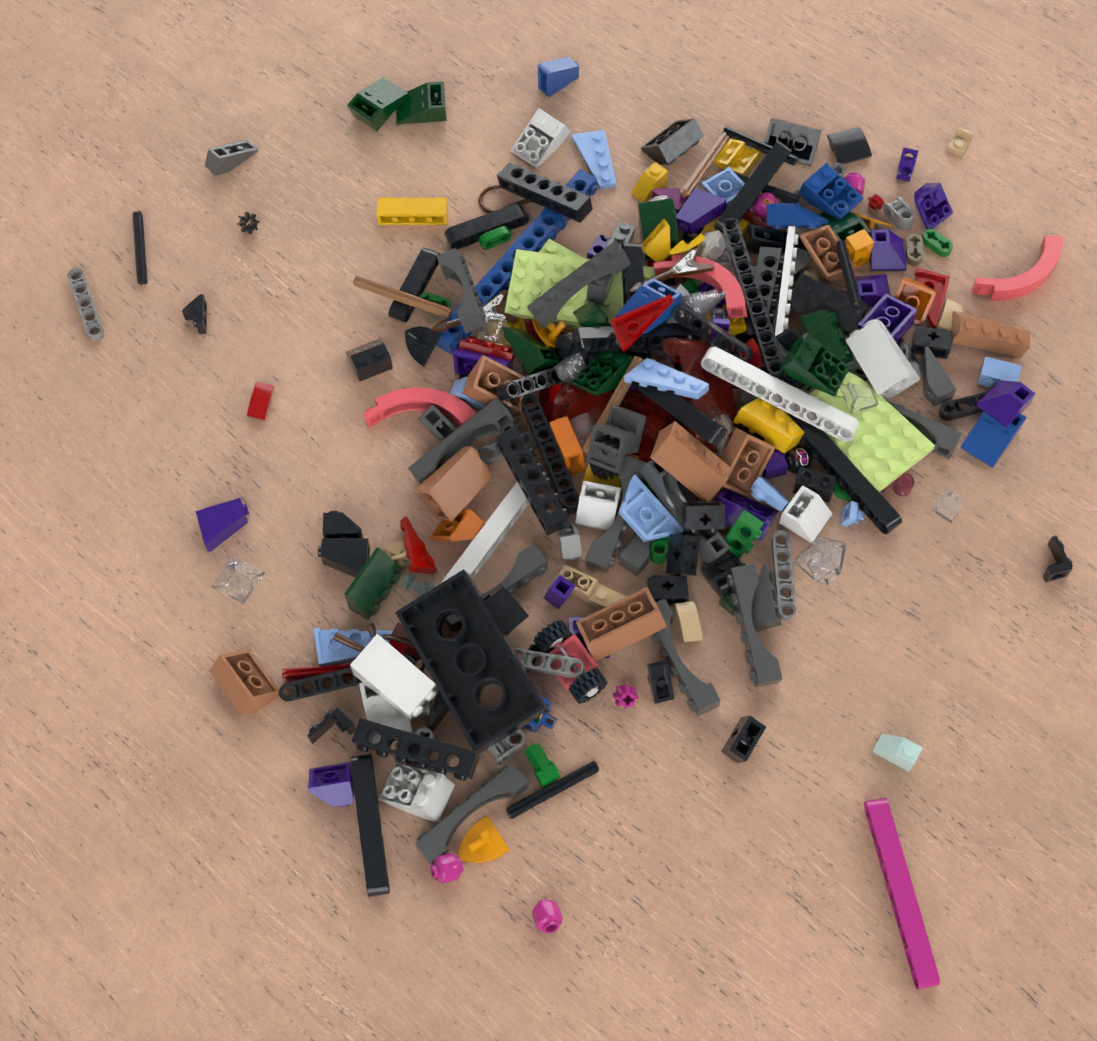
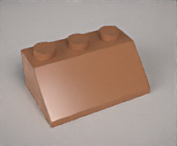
[799,225,856,284]
[463,355,525,416]
[720,428,776,498]
[209,649,279,716]

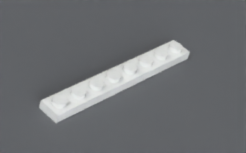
[775,226,799,351]

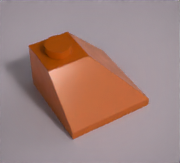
[895,277,937,326]
[429,509,485,542]

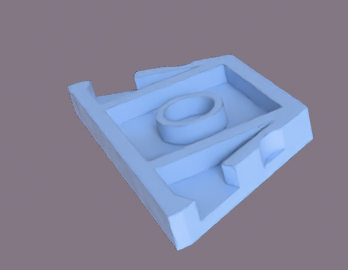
[618,475,684,542]

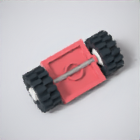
[533,620,607,704]

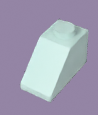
[872,734,923,772]

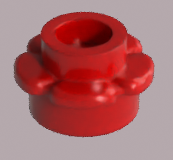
[868,194,884,210]

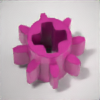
[612,682,639,709]

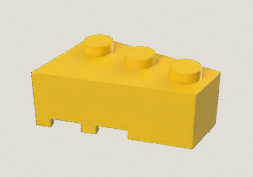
[733,398,805,453]

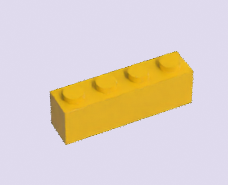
[377,197,448,225]

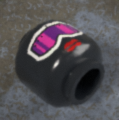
[785,447,813,474]

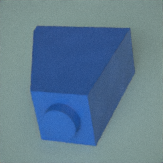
[538,57,579,97]

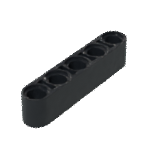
[444,203,529,250]
[388,247,440,323]
[496,363,577,401]

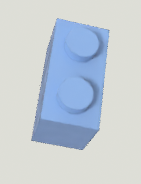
[977,356,1022,388]

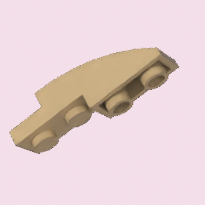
[555,565,627,610]

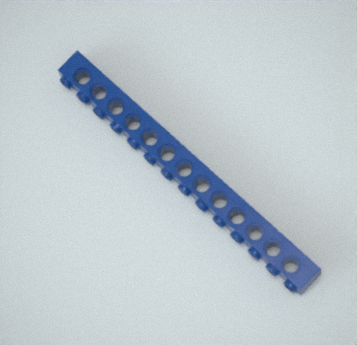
[436,169,597,354]

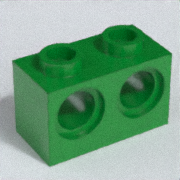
[724,510,764,558]

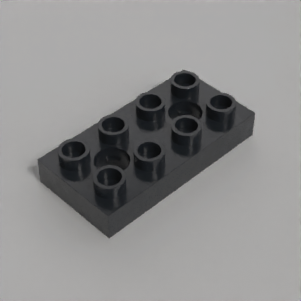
[395,569,549,754]

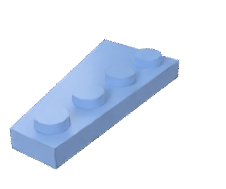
[571,130,617,190]
[624,358,709,399]
[313,628,393,666]

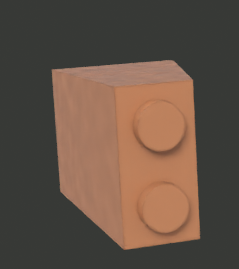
[414,447,493,521]

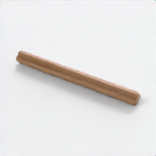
[680,132,729,198]
[353,276,452,319]
[582,356,643,455]

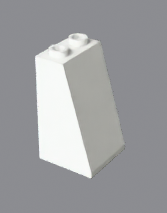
[846,319,921,400]
[350,634,437,720]

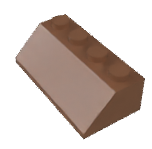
[951,311,1030,358]
[650,421,730,501]
[576,587,667,662]

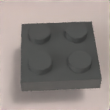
[586,405,646,473]

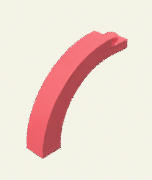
[972,235,1063,301]
[654,255,747,319]
[363,387,477,428]

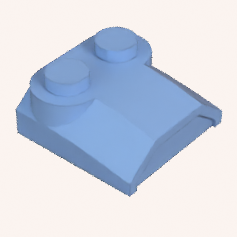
[701,167,745,207]
[750,476,790,512]

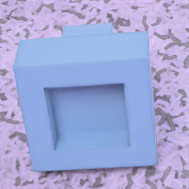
[840,501,864,527]

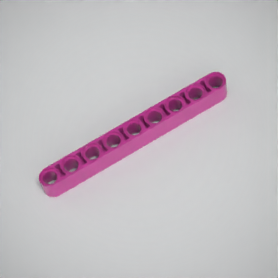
[864,797,940,989]

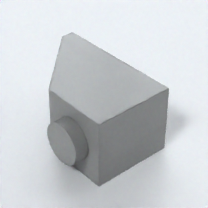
[557,522,582,560]

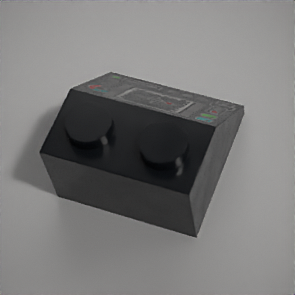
[346,339,393,382]

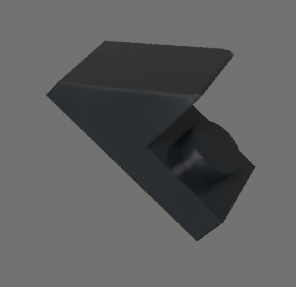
[182,294,207,334]
[647,660,674,704]

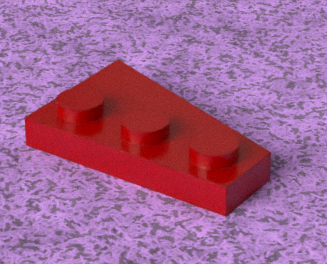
[459,335,516,361]

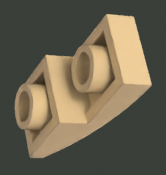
[936,299,963,331]
[674,601,703,643]

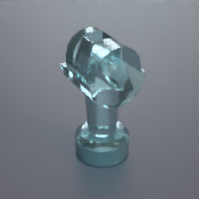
[401,573,435,596]

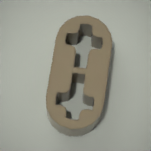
[905,233,924,266]

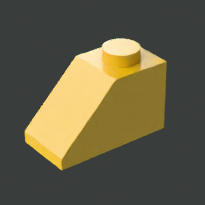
[631,162,668,202]
[641,219,671,262]

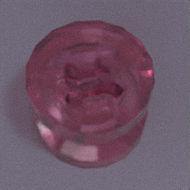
[893,473,914,497]

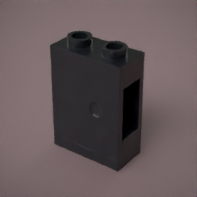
[459,584,529,636]

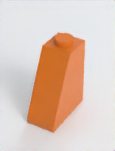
[549,416,586,476]

